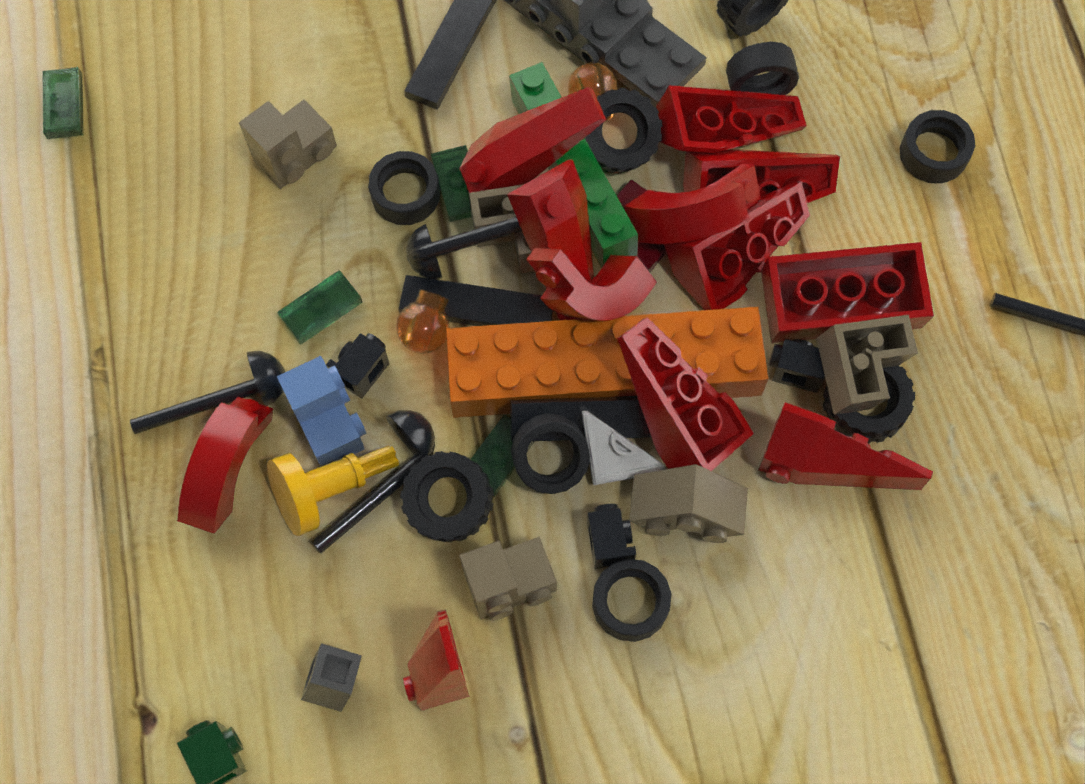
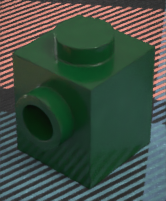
[177,720,247,784]

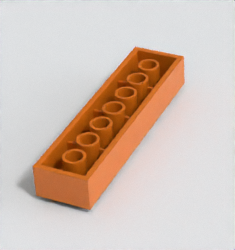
[446,307,768,418]

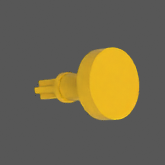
[267,445,399,536]

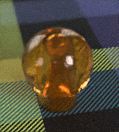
[567,62,617,121]
[396,289,450,354]

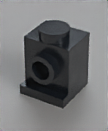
[326,333,390,399]
[769,339,825,393]
[587,504,636,570]

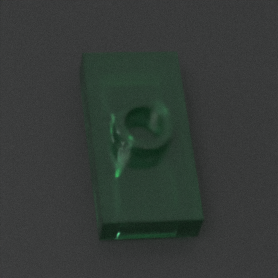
[42,67,84,139]
[431,145,472,222]
[277,270,363,345]
[471,414,535,500]

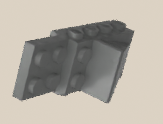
[504,0,707,107]

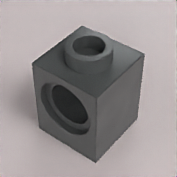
[301,643,362,712]

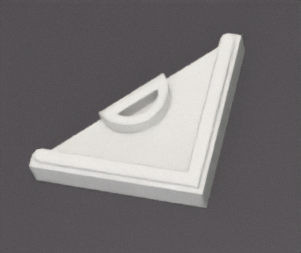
[581,411,666,485]

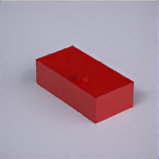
[761,242,934,343]

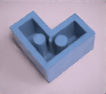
[277,356,367,466]

